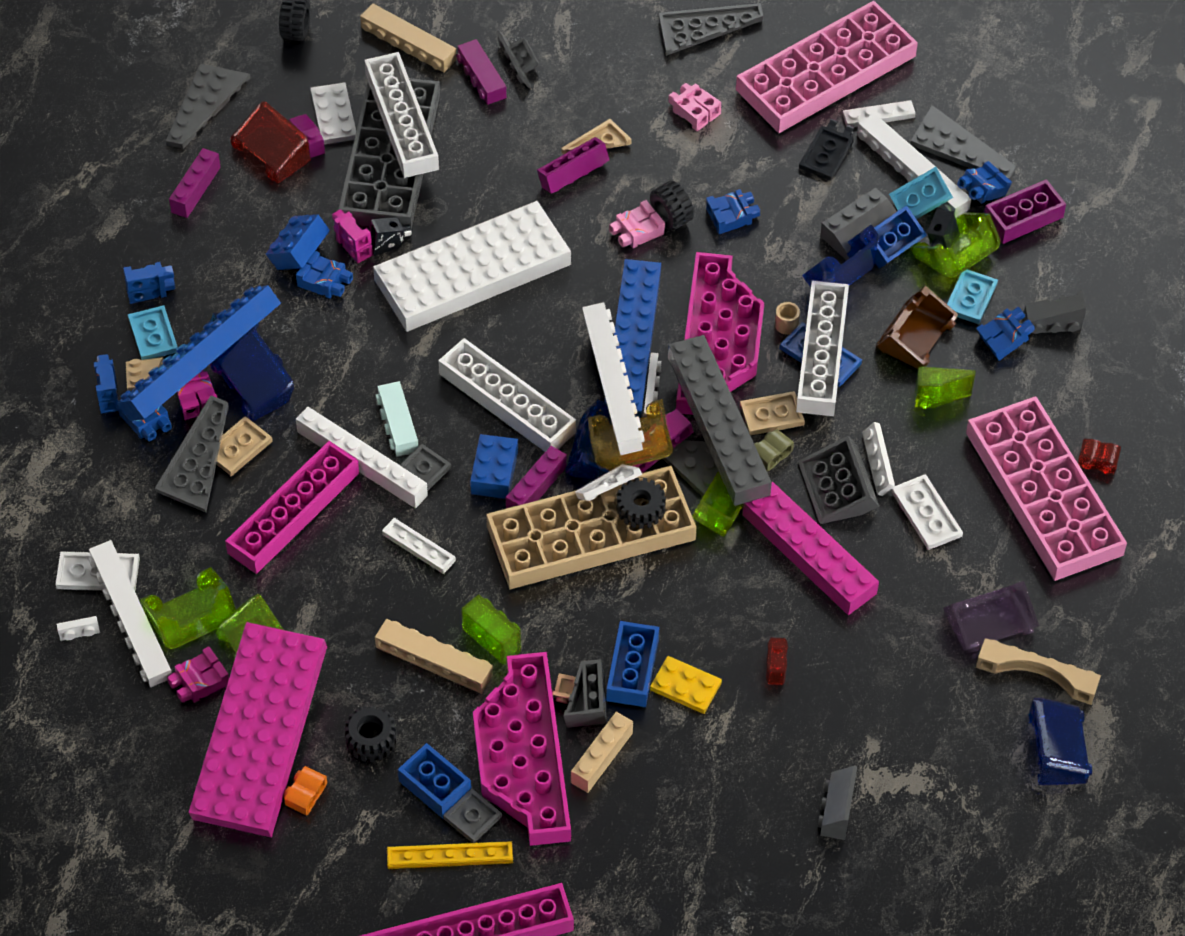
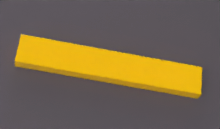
[387,841,513,869]

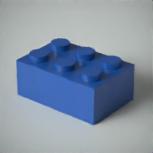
[859,205,927,269]
[266,214,330,270]
[470,434,518,499]
[398,743,471,818]

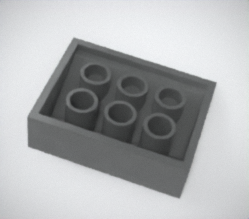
[820,187,897,270]
[798,436,879,524]

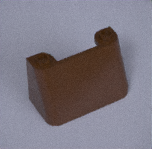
[875,286,959,369]

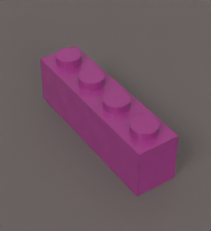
[456,39,507,105]
[537,137,610,194]
[169,148,221,218]
[618,409,694,473]
[506,446,567,509]

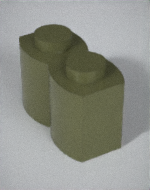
[754,429,794,471]

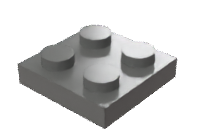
[400,444,451,491]
[443,789,502,843]

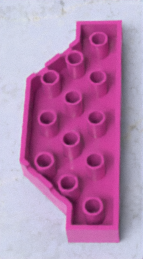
[676,252,764,415]
[473,652,571,846]

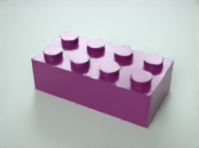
[983,179,1066,244]

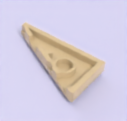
[562,119,632,155]

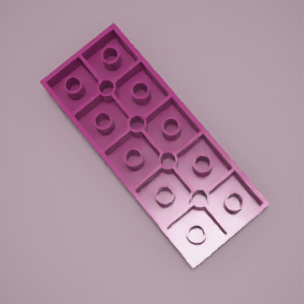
[189,622,327,838]

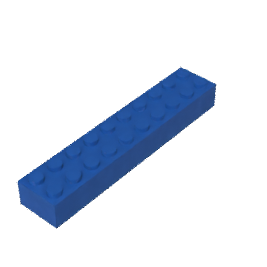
[603,259,661,424]
[117,285,281,421]

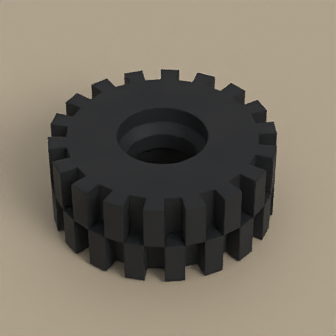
[617,478,666,529]

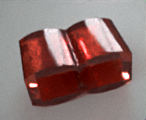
[1078,439,1121,474]
[766,637,788,685]

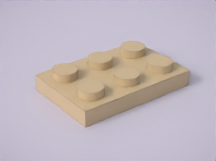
[740,391,805,435]
[216,416,273,476]

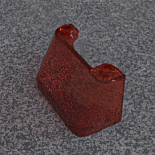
[230,101,311,183]

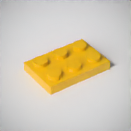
[650,656,722,714]

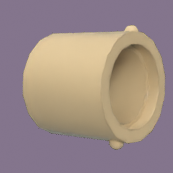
[775,302,800,334]

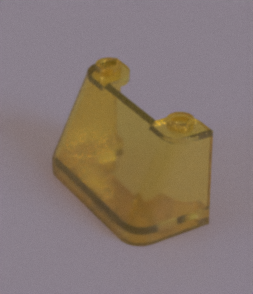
[588,399,673,472]

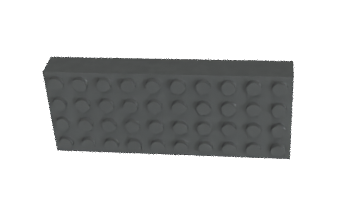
[339,78,440,230]

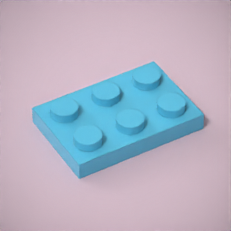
[889,167,953,219]
[947,268,998,324]
[128,305,178,360]

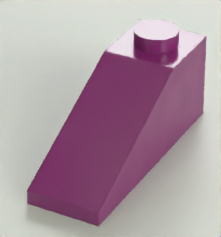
[289,114,325,159]

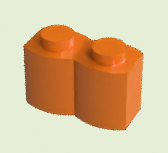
[283,766,327,815]

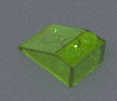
[915,367,976,409]
[692,471,744,537]

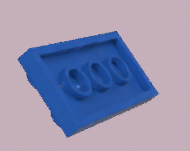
[780,322,862,387]

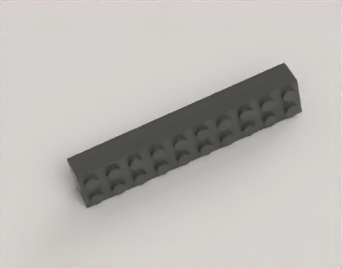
[668,335,772,506]

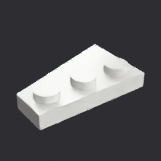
[575,464,642,501]

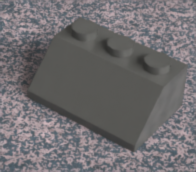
[818,766,857,840]

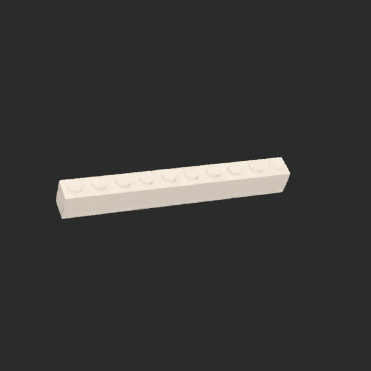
[582,302,645,455]

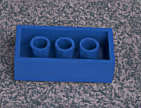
[606,621,660,707]

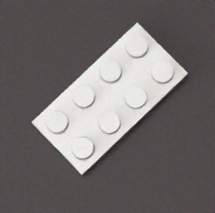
[311,82,356,144]
[891,474,963,550]
[56,552,140,591]

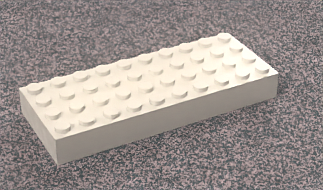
[373,201,571,332]

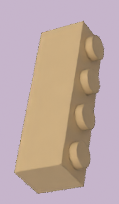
[571,712,633,793]

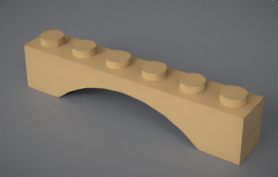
[976,638,1101,705]

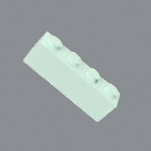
[375,381,418,457]

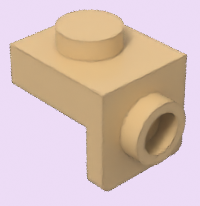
[552,673,576,704]

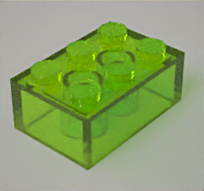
[461,594,521,665]

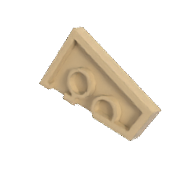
[126,357,164,391]

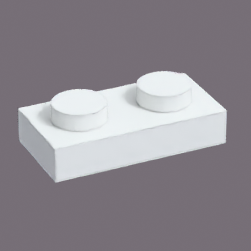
[57,616,100,641]

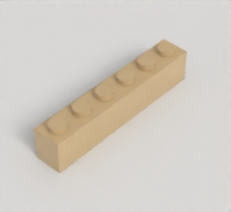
[360,4,457,73]
[375,619,493,694]

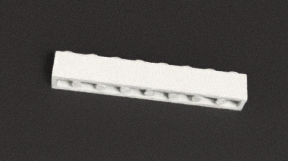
[857,113,971,218]
[296,407,428,509]
[88,540,172,688]

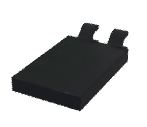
[799,118,854,181]

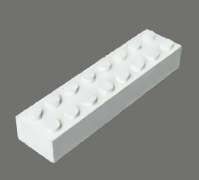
[365,52,439,178]
[796,281,849,416]
[438,338,576,452]

